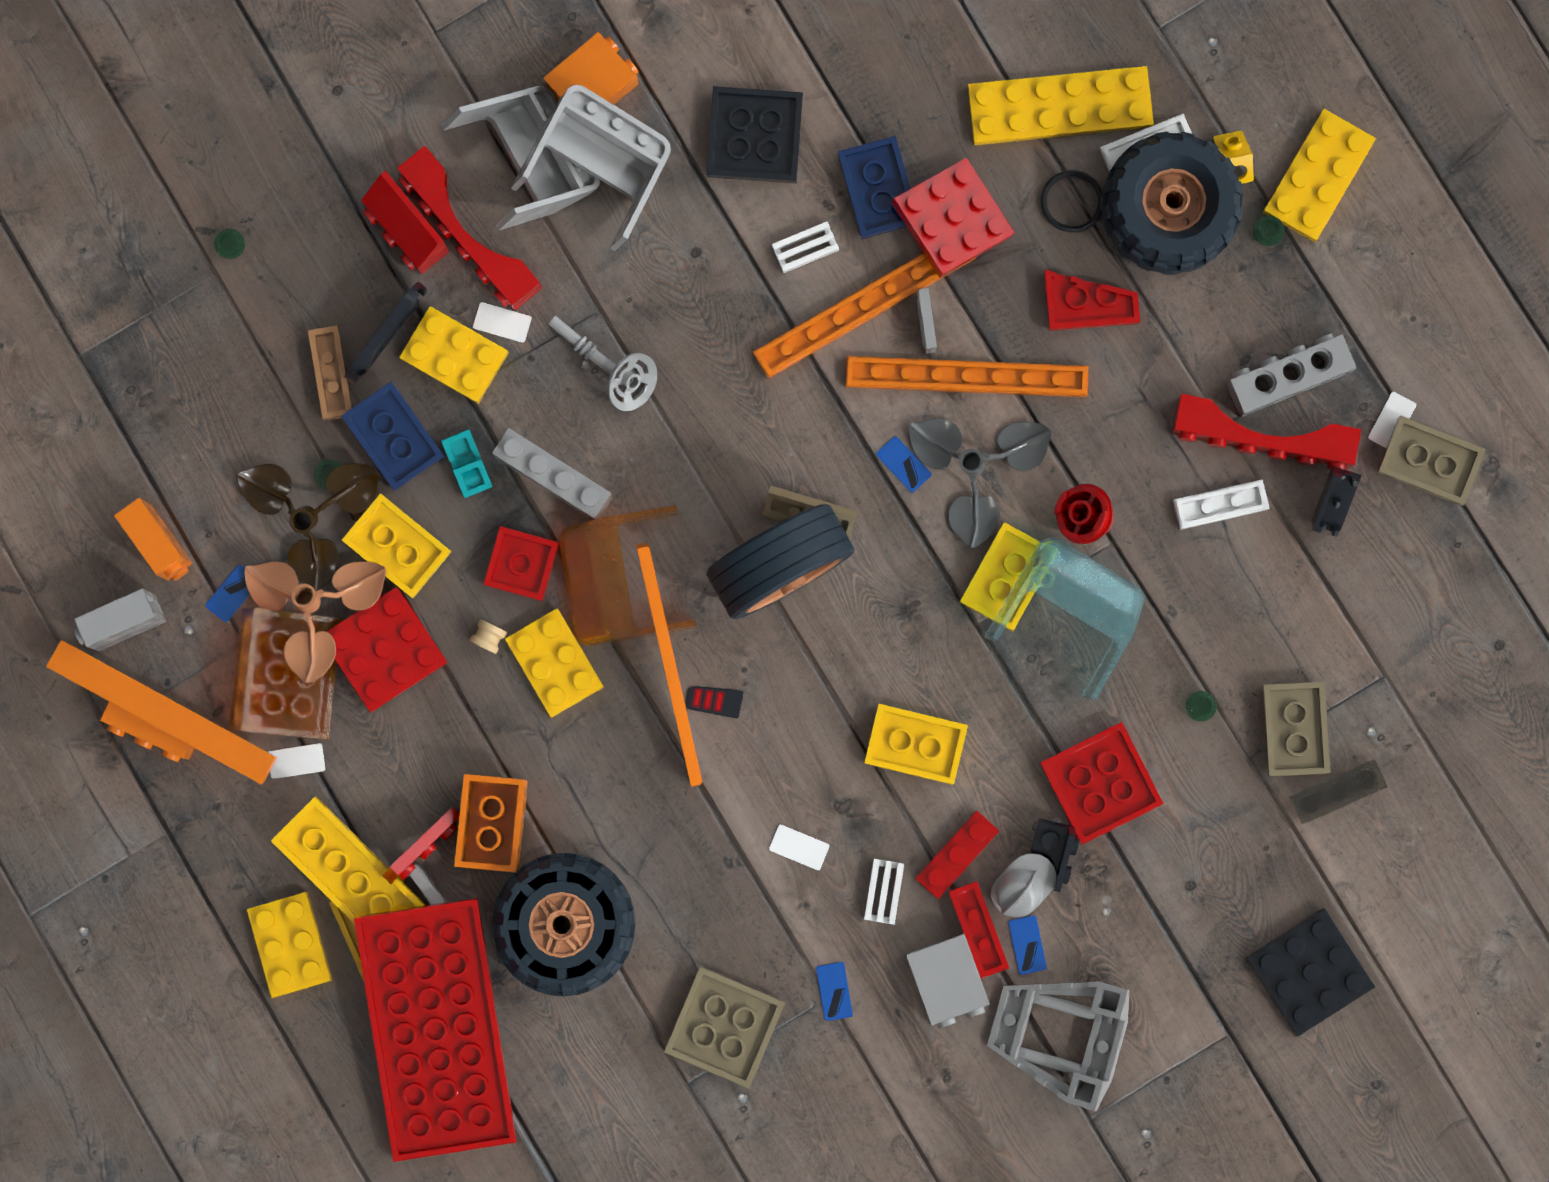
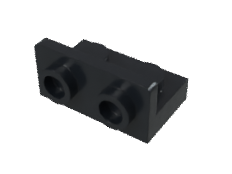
[1030,818,1080,892]

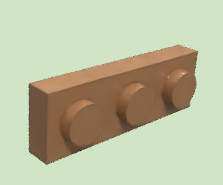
[308,325,353,421]

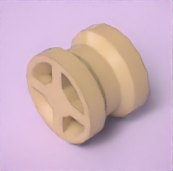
[469,619,507,654]

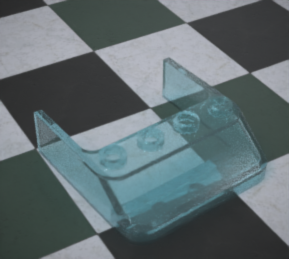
[985,537,1145,700]

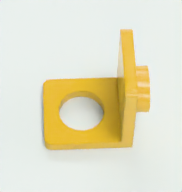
[1213,131,1254,184]

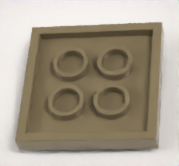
[664,966,785,1089]

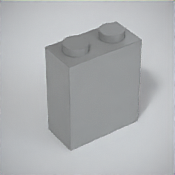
[74,589,167,651]
[905,933,990,1029]

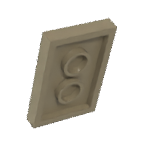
[1377,415,1486,507]
[1262,682,1331,777]

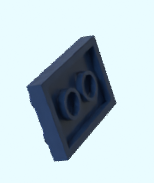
[837,136,911,240]
[341,381,444,491]

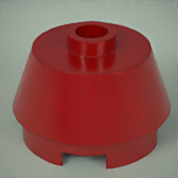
[1054,484,1114,544]

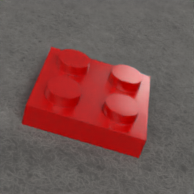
[483,526,559,602]

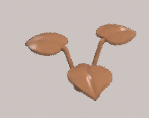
[245,561,386,683]

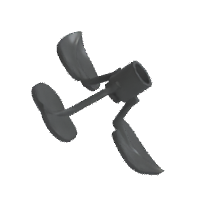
[909,419,1052,548]

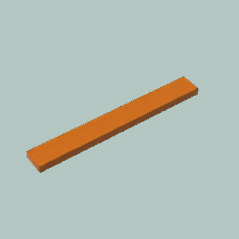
[753,253,976,379]
[845,356,1089,398]
[636,542,703,787]
[46,640,278,785]

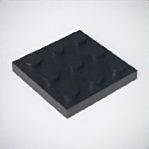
[706,86,803,184]
[1246,908,1375,1037]

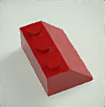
[361,171,449,275]

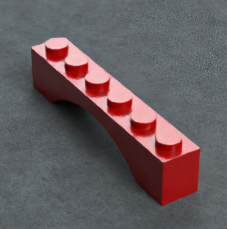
[397,146,542,311]
[1171,394,1362,470]

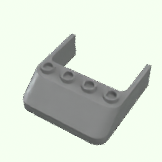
[511,85,671,251]
[441,86,600,231]

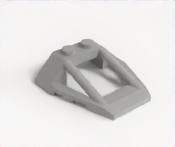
[987,981,1129,1111]

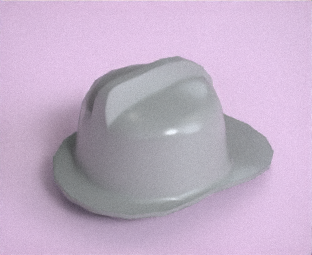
[991,853,1057,917]

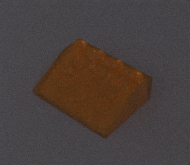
[229,608,341,740]

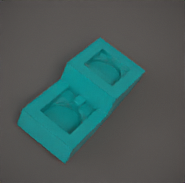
[441,428,493,498]

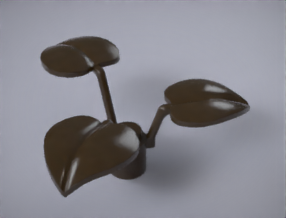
[237,463,379,591]

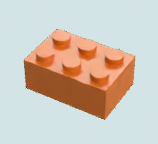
[454,774,528,873]

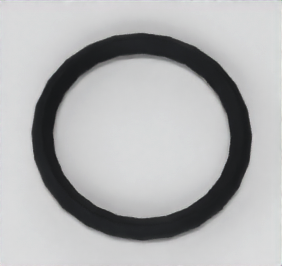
[1041,170,1102,233]

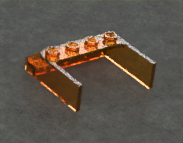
[559,505,697,646]

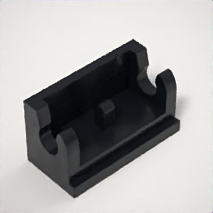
[1311,465,1361,537]

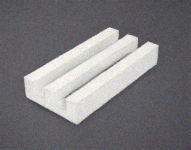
[772,221,839,273]
[864,859,904,925]

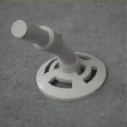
[548,315,657,411]

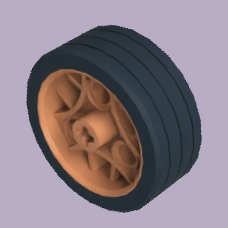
[706,504,855,619]

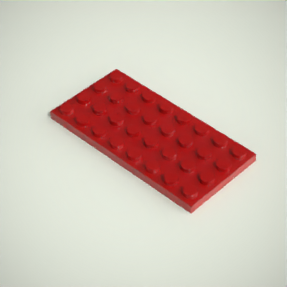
[354,897,517,1162]

